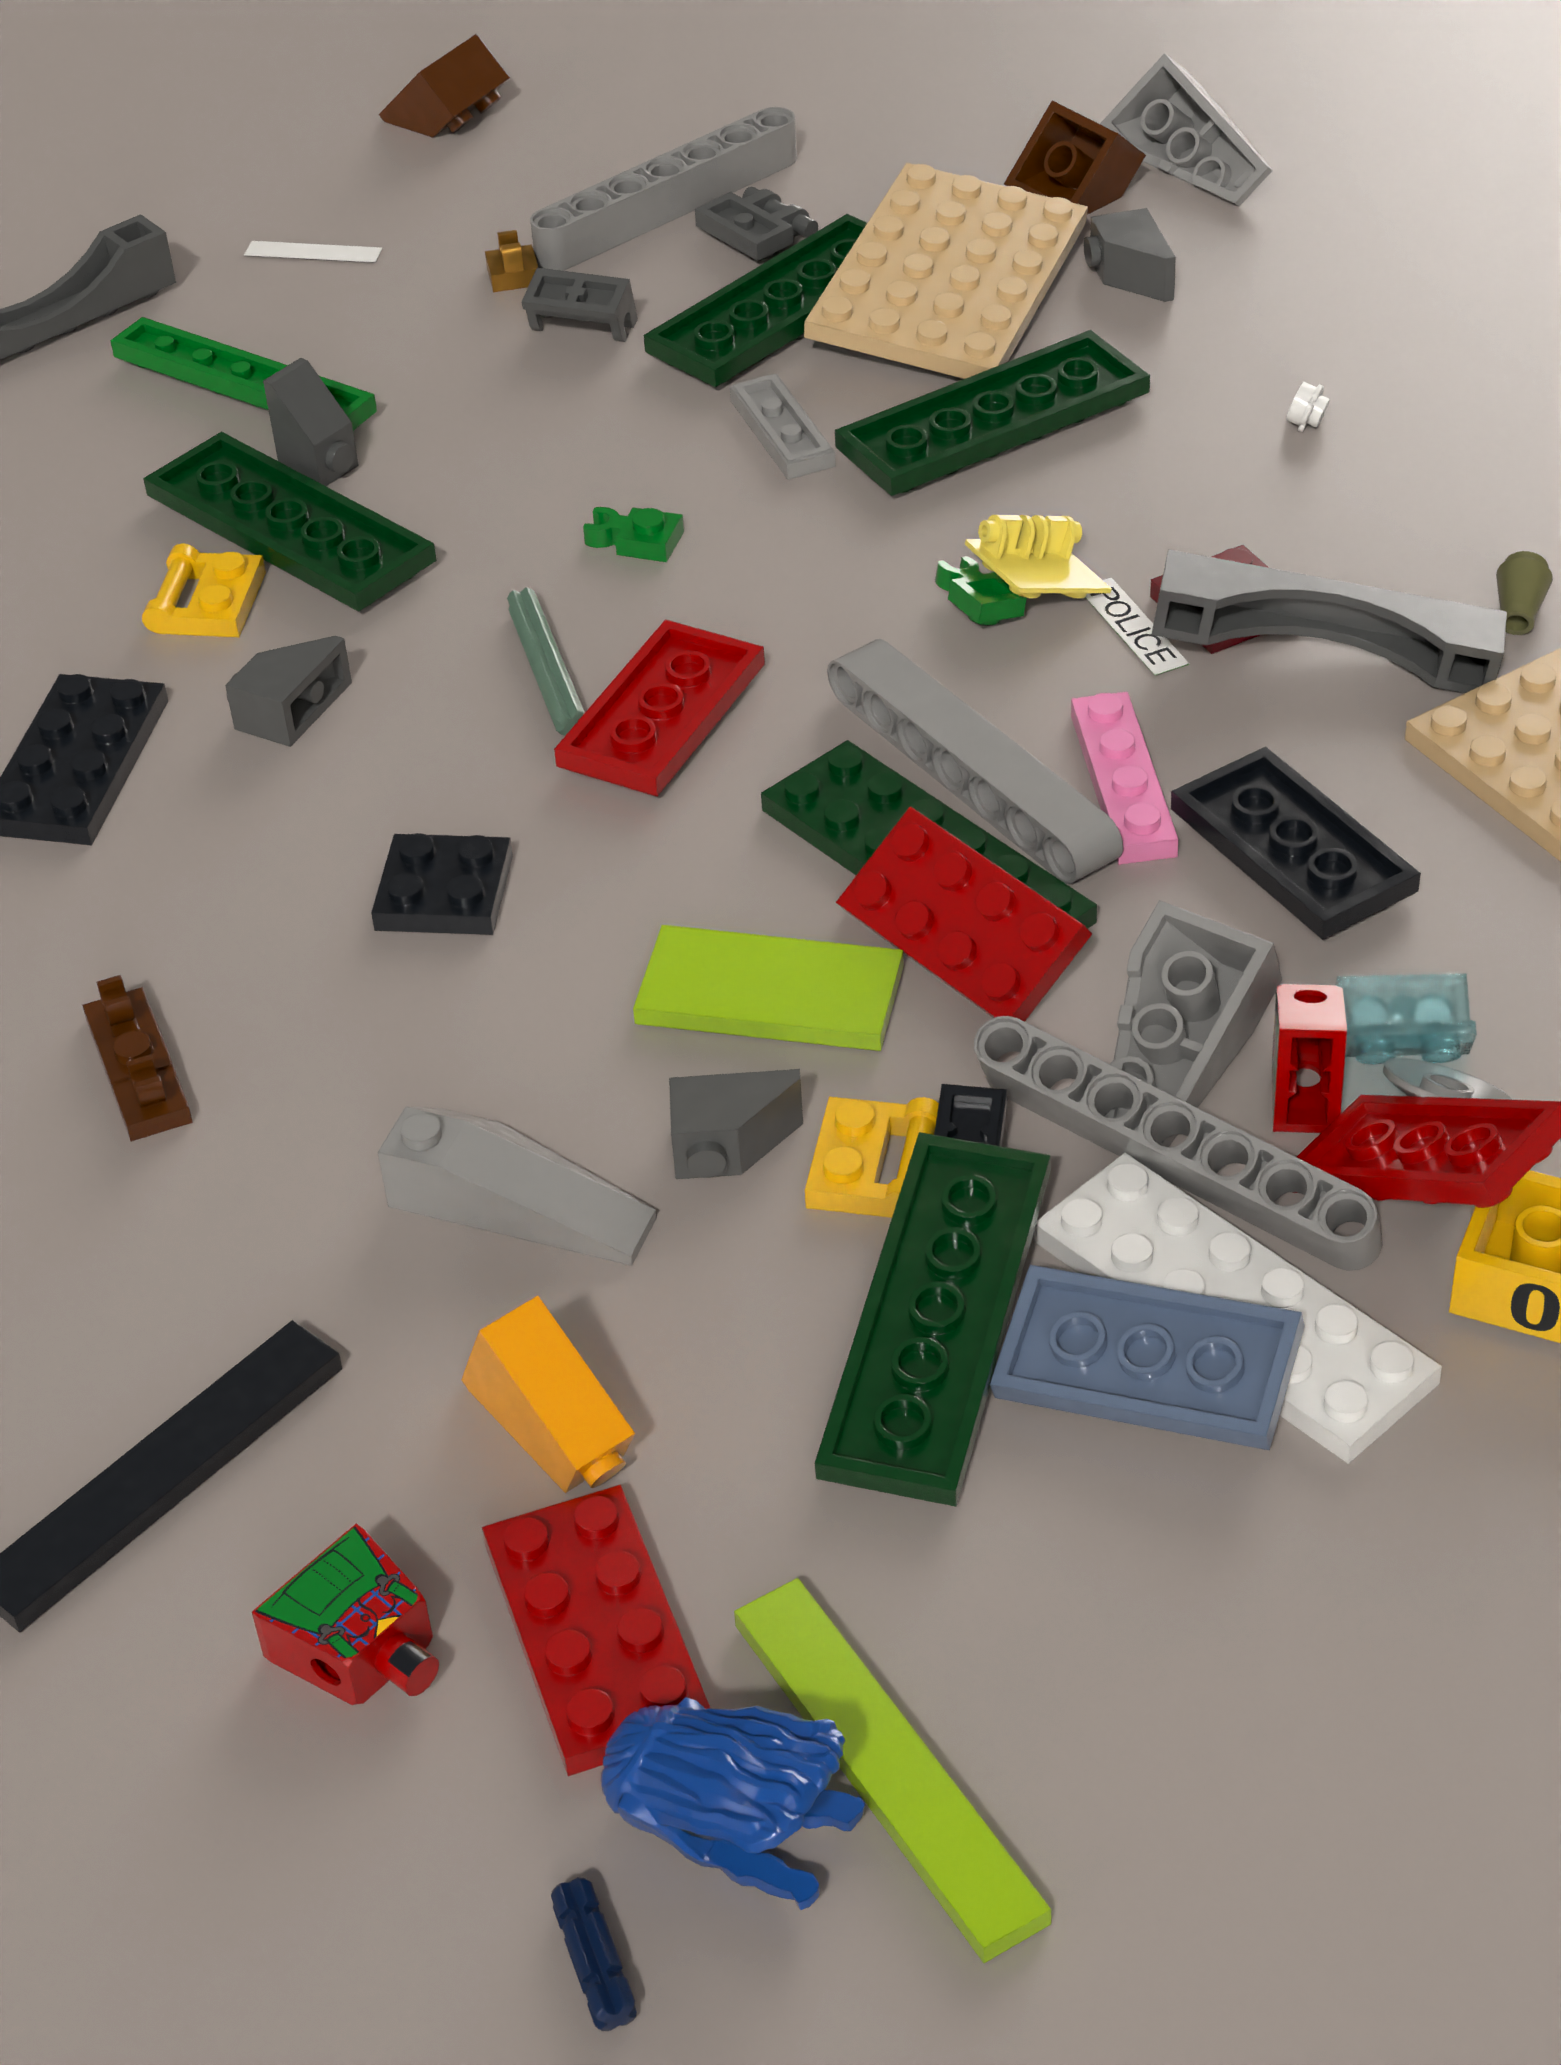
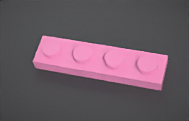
[1071,692,1178,865]

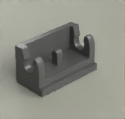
[521,268,638,342]

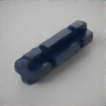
[551,1877,637,2031]

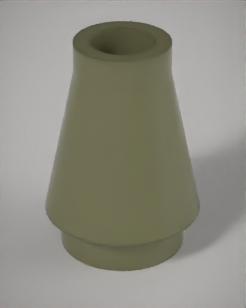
[1496,551,1553,635]

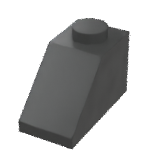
[1084,208,1176,302]
[263,358,359,486]
[225,636,352,747]
[669,1069,803,1179]

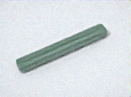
[507,587,585,736]

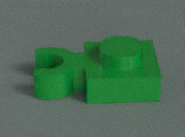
[583,507,684,563]
[935,556,1027,625]

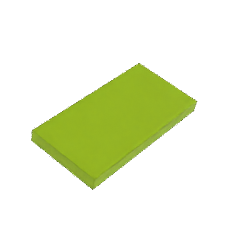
[633,925,904,1051]

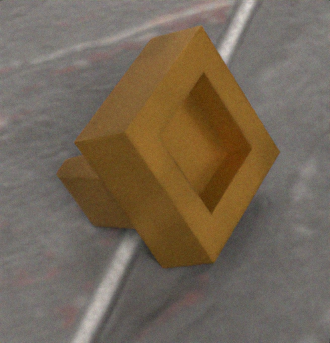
[485,230,538,293]

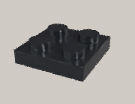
[371,833,513,935]

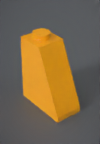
[461,1296,635,1493]

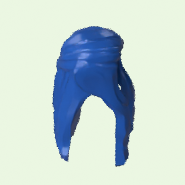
[601,1697,865,1910]

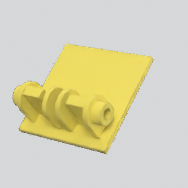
[965,515,1112,598]

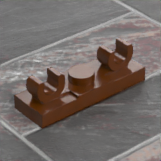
[82,975,193,1142]

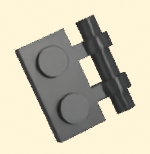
[695,186,819,261]

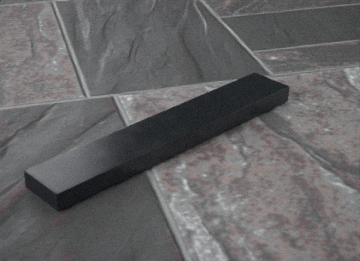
[0,1320,342,1633]

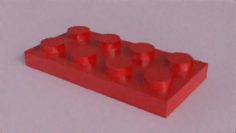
[554,619,765,797]
[836,806,1092,1022]
[1292,1095,1561,1208]
[482,1484,711,1776]

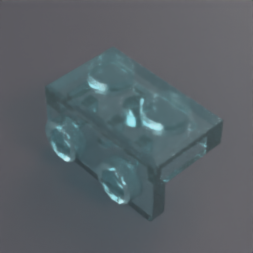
[1335,973,1477,1064]

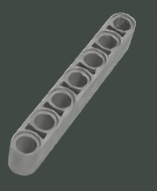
[530,107,797,271]
[827,639,1123,884]
[974,1016,1383,1271]

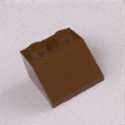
[378,34,510,138]
[1004,100,1146,215]

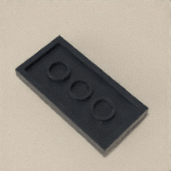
[0,674,168,846]
[1171,746,1421,940]

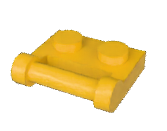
[142,543,266,638]
[805,1096,939,1218]

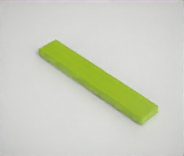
[734,1578,1051,1963]

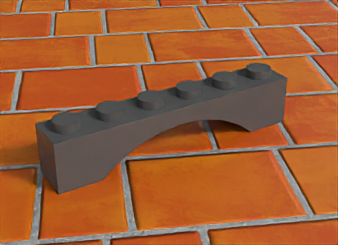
[0,214,176,360]
[1151,549,1507,693]

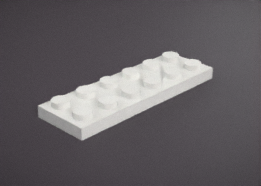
[1033,1153,1442,1464]

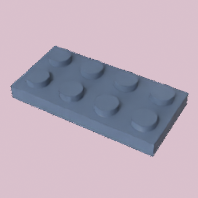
[990,1265,1305,1451]

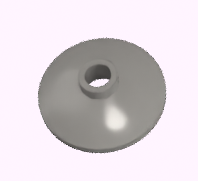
[1383,1058,1512,1100]

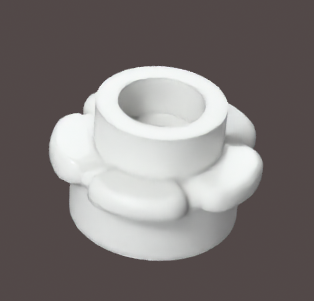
[1286,382,1330,432]

